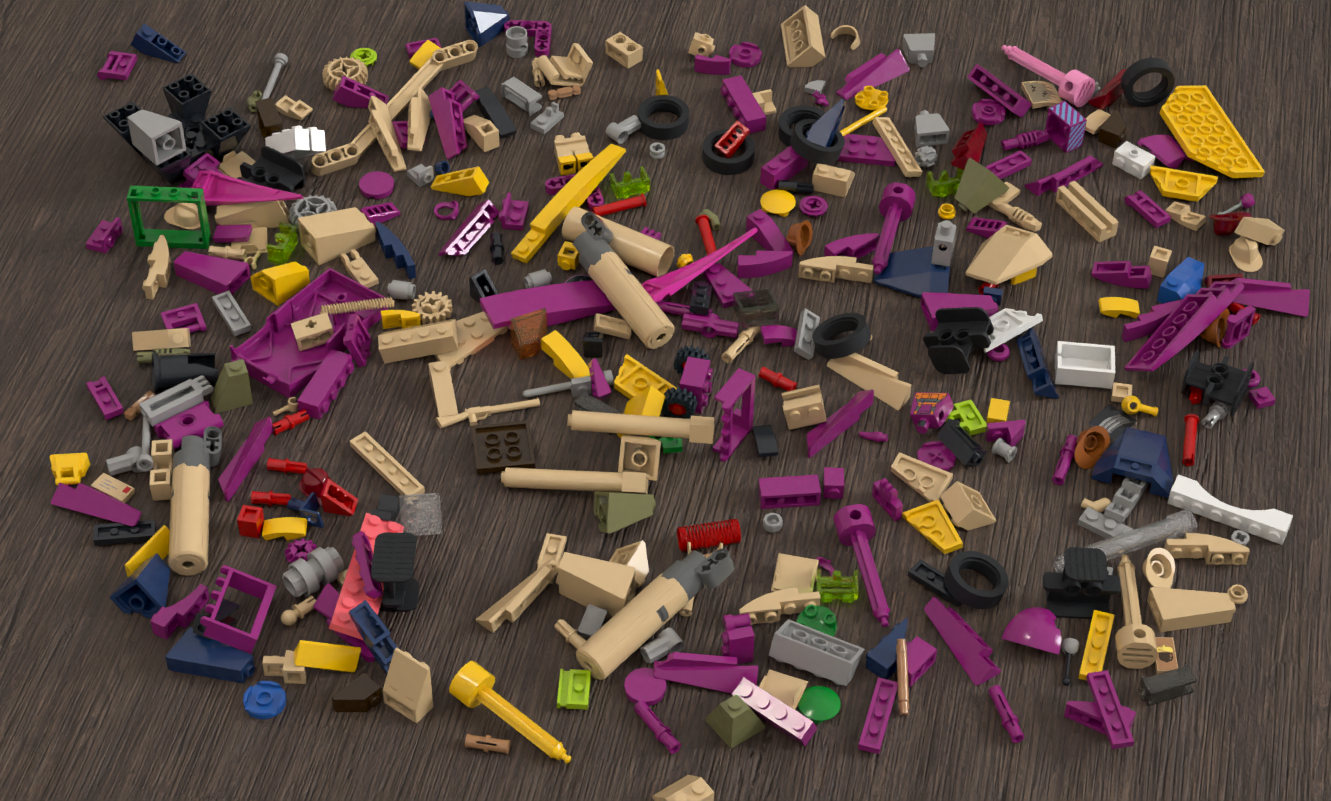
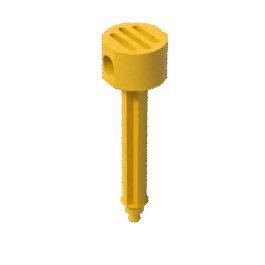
[449,661,571,764]

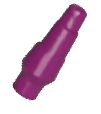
[859,431,888,442]

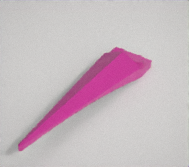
[191,170,304,206]
[641,227,758,302]

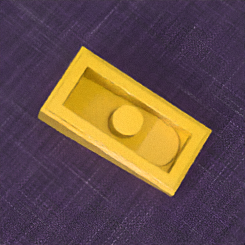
[655,69,668,96]
[986,398,1010,424]

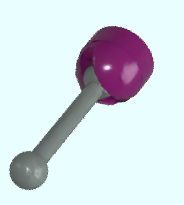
[1217,193,1255,214]

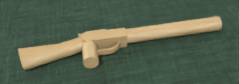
[436,398,540,428]

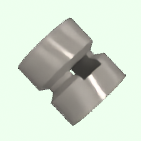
[506,26,528,58]

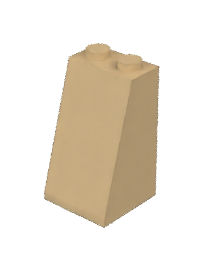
[298,207,376,265]
[556,552,636,617]

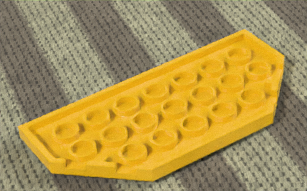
[1159,85,1265,178]

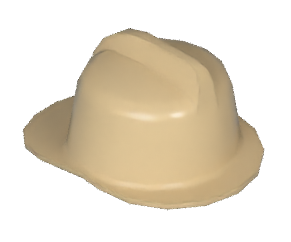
[164,203,201,230]
[1229,236,1263,272]
[1142,548,1175,588]

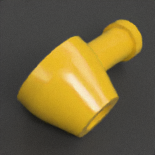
[1121,395,1158,417]

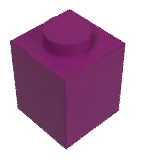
[823,467,844,499]

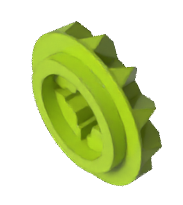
[350,48,377,68]

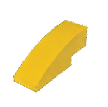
[541,330,590,379]

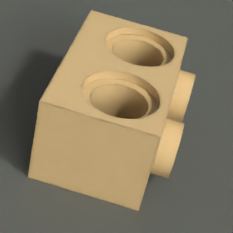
[605,32,643,69]

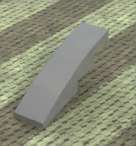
[1104,477,1150,523]

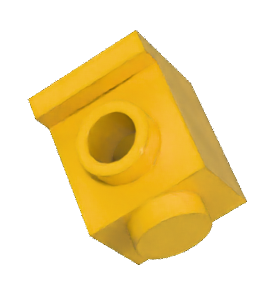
[558,241,580,270]

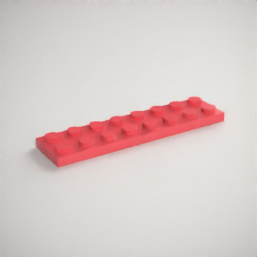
[329,513,404,640]

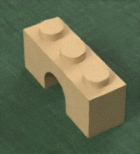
[150,439,175,501]

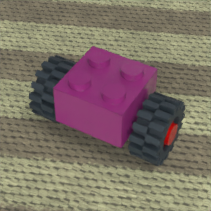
[661,345,713,419]

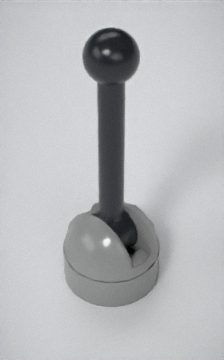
[1062,638,1079,686]

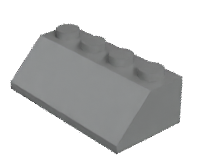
[768,619,865,686]

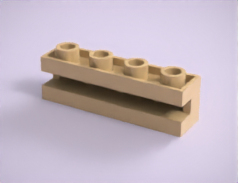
[1056,181,1118,242]

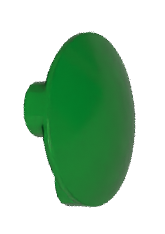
[796,604,837,636]
[798,686,841,724]

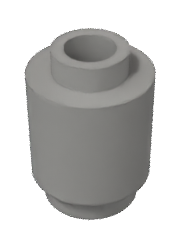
[524,269,552,289]
[387,280,416,300]

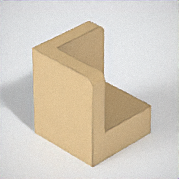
[752,89,776,115]
[1148,246,1172,277]

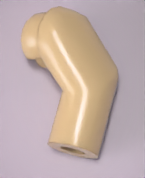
[1081,498,1111,513]

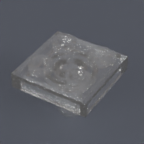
[399,493,442,536]

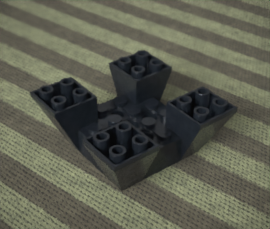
[103,73,251,185]

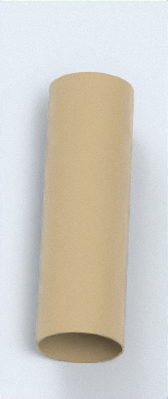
[562,207,674,277]

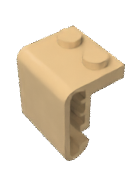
[536,43,593,86]
[782,385,827,430]

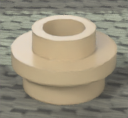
[1227,584,1248,604]

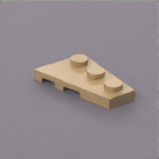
[891,452,953,502]

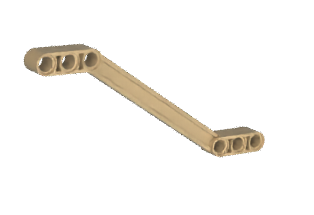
[311,40,478,176]

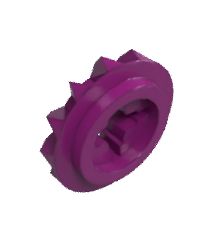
[799,196,828,218]
[285,538,317,563]

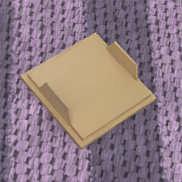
[218,150,256,179]
[231,222,268,254]
[771,553,819,593]
[759,669,808,710]

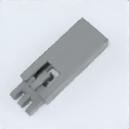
[139,376,214,427]

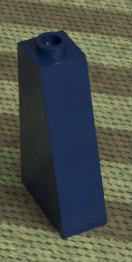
[165,627,255,683]

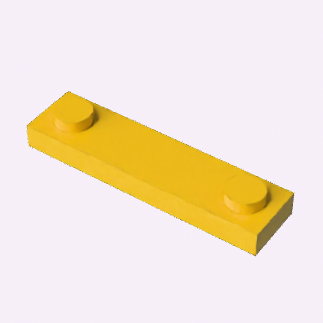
[1078,610,1114,681]

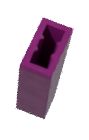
[173,251,251,295]
[920,292,998,331]

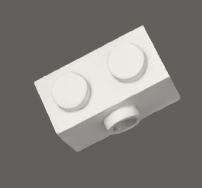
[1112,141,1155,179]

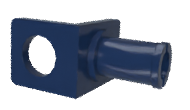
[288,492,324,528]

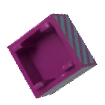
[1045,101,1087,153]

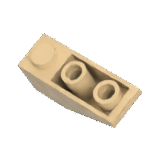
[463,115,499,152]

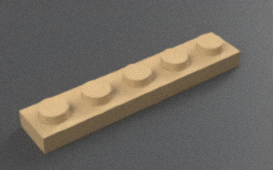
[872,117,923,177]
[350,431,425,502]

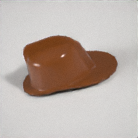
[786,220,813,256]
[1200,308,1230,348]
[1074,426,1110,469]

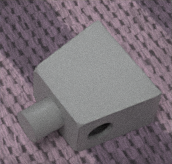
[902,33,935,67]
[914,110,950,147]
[931,220,957,266]

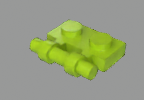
[945,400,987,436]

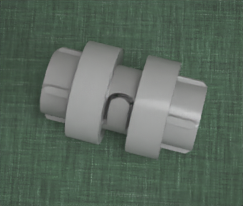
[282,547,344,597]

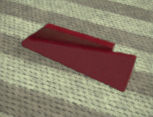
[951,122,987,170]

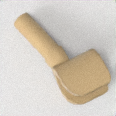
[244,251,261,269]
[273,397,298,416]

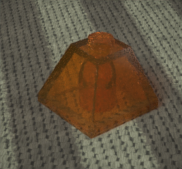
[510,308,547,360]

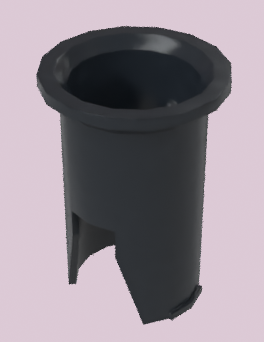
[152,350,218,394]

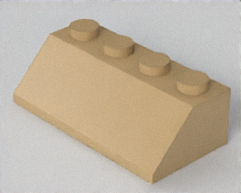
[781,5,825,67]
[378,319,458,364]

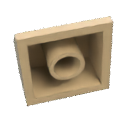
[812,163,855,198]
[618,434,661,481]
[940,481,996,530]
[652,775,714,801]

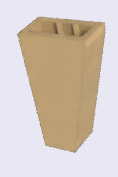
[215,201,291,228]
[1147,587,1236,632]

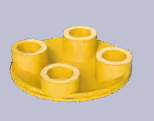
[854,86,888,110]
[760,190,796,217]

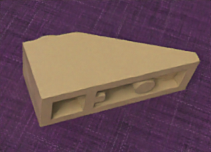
[1235,217,1285,245]
[132,328,191,351]
[428,360,458,417]

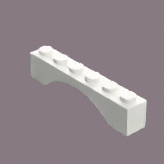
[1168,475,1293,545]

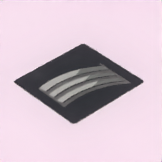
[1088,404,1137,440]

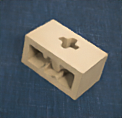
[291,312,334,351]

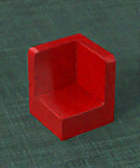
[237,505,264,538]

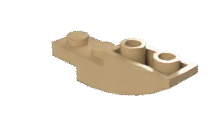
[142,235,171,300]
[798,256,873,283]
[1164,533,1250,565]
[739,587,820,625]

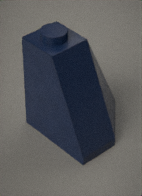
[464,2,510,47]
[109,553,170,618]

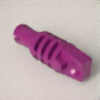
[1001,130,1049,151]

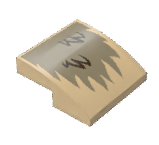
[1021,81,1063,110]

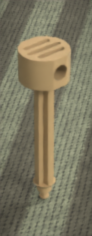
[1115,555,1157,669]

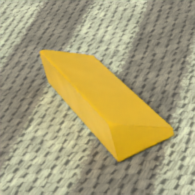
[125,525,170,577]
[293,640,361,672]

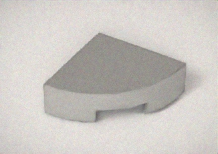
[804,80,826,94]

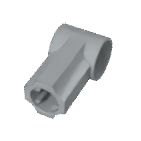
[606,115,641,144]
[106,446,143,476]
[640,628,685,664]

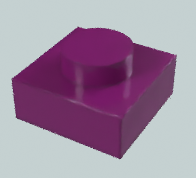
[1248,386,1276,409]

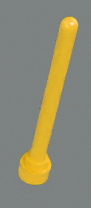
[840,106,887,137]

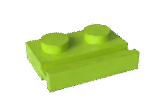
[557,669,591,710]

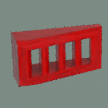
[714,120,750,159]

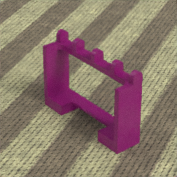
[712,368,756,462]
[200,565,277,654]

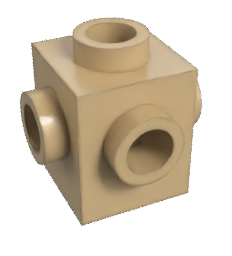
[688,32,715,57]

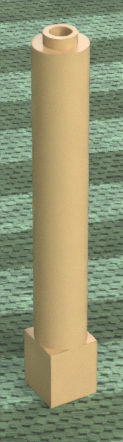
[567,410,714,444]
[501,467,649,494]

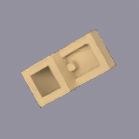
[262,650,306,684]

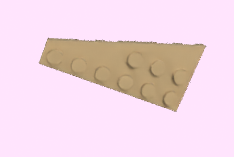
[434,311,509,371]

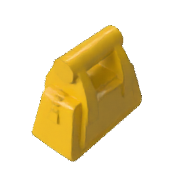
[50,453,90,486]

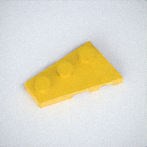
[902,499,963,554]

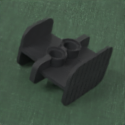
[237,146,305,193]
[923,307,994,374]
[1181,350,1254,417]
[371,532,419,612]
[1043,547,1121,619]

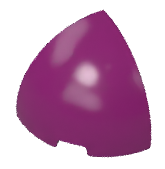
[1002,607,1061,654]

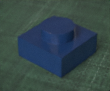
[983,286,1003,306]

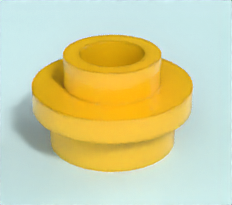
[938,203,956,220]
[676,254,694,268]

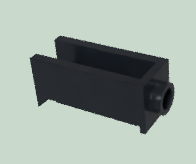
[936,419,987,467]
[193,598,240,640]

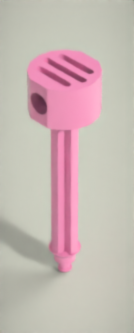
[1001,45,1096,107]

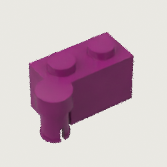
[721,613,755,664]

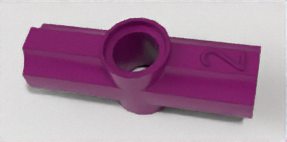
[682,313,740,338]

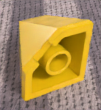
[251,261,310,306]

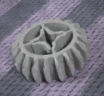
[289,194,337,232]

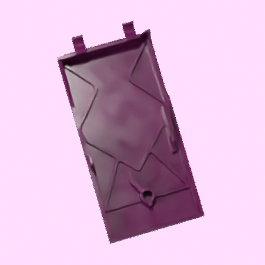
[230,268,388,398]

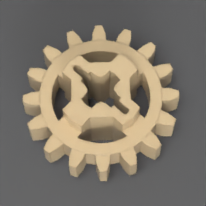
[412,291,453,324]

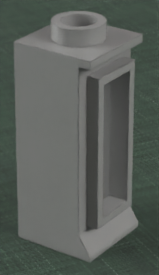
[501,77,542,116]

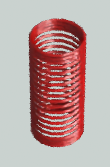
[677,518,741,552]

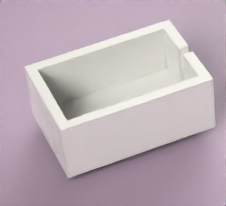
[265,126,326,160]
[1055,341,1115,389]

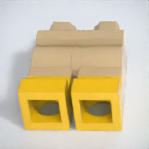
[554,132,593,176]

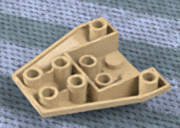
[965,225,1053,284]

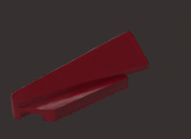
[1088,69,1127,110]

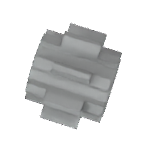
[914,145,938,168]

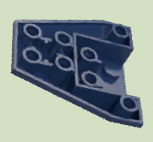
[874,246,950,298]
[1091,427,1173,498]

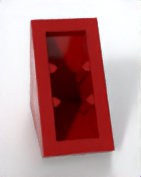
[320,479,358,516]

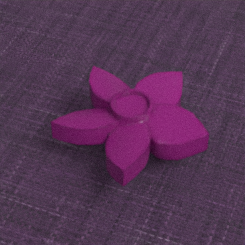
[812,89,829,106]

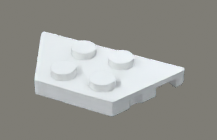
[983,308,1043,353]

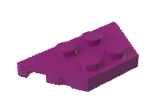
[837,134,895,166]

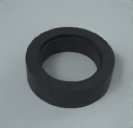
[1121,58,1175,107]
[638,95,689,140]
[778,105,825,147]
[790,119,845,164]
[702,129,755,175]
[812,313,871,359]
[944,551,1009,609]

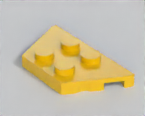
[1149,166,1218,202]
[614,355,677,399]

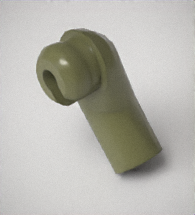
[247,91,262,112]
[699,209,721,231]

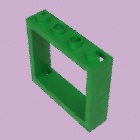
[127,186,211,249]

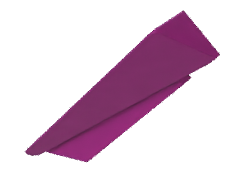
[924,596,1001,685]

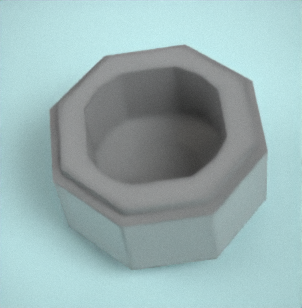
[763,513,783,533]

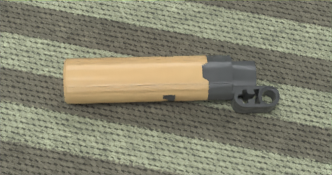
[573,212,675,349]
[168,426,222,576]
[576,549,735,680]

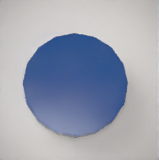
[243,681,286,719]

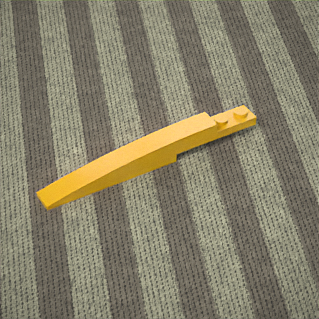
[511,144,626,264]

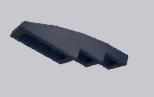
[375,221,416,279]
[348,600,398,675]

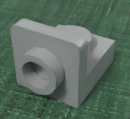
[407,164,434,187]

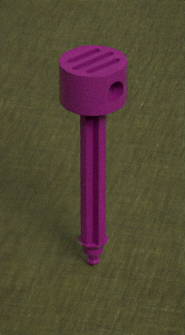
[872,182,916,275]
[833,504,890,628]

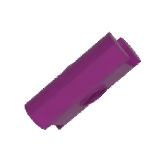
[154,401,224,451]

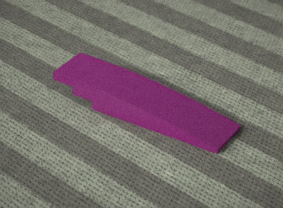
[480,280,616,331]
[1124,281,1244,372]

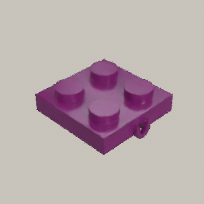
[343,313,372,367]

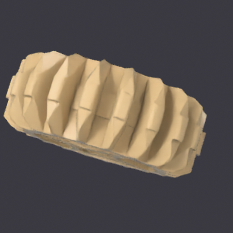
[322,56,368,92]

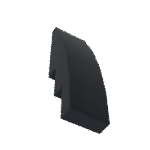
[475,87,516,139]

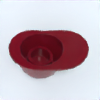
[1209,212,1252,235]
[299,467,335,506]

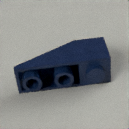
[130,23,186,64]
[866,618,908,680]

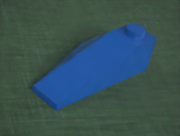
[1157,257,1205,304]

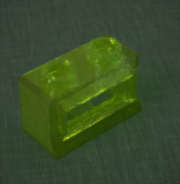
[610,166,650,198]
[926,168,964,197]
[267,223,298,265]
[816,569,858,603]

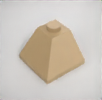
[609,540,649,588]

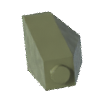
[954,158,1009,214]
[211,359,253,414]
[594,491,656,533]
[705,694,765,749]

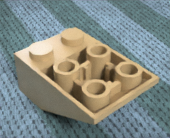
[383,648,433,724]

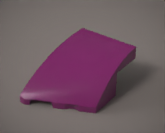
[1137,135,1194,169]

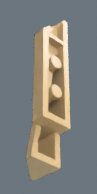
[407,88,431,151]
[368,96,407,172]
[827,353,911,410]
[476,559,558,633]

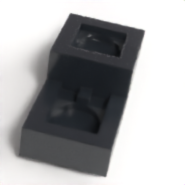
[752,425,778,457]

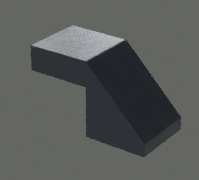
[371,494,405,521]

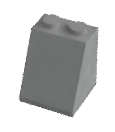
[127,109,186,166]

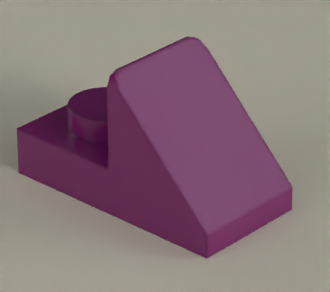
[985,420,1026,447]

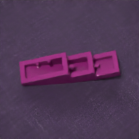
[1121,300,1182,342]

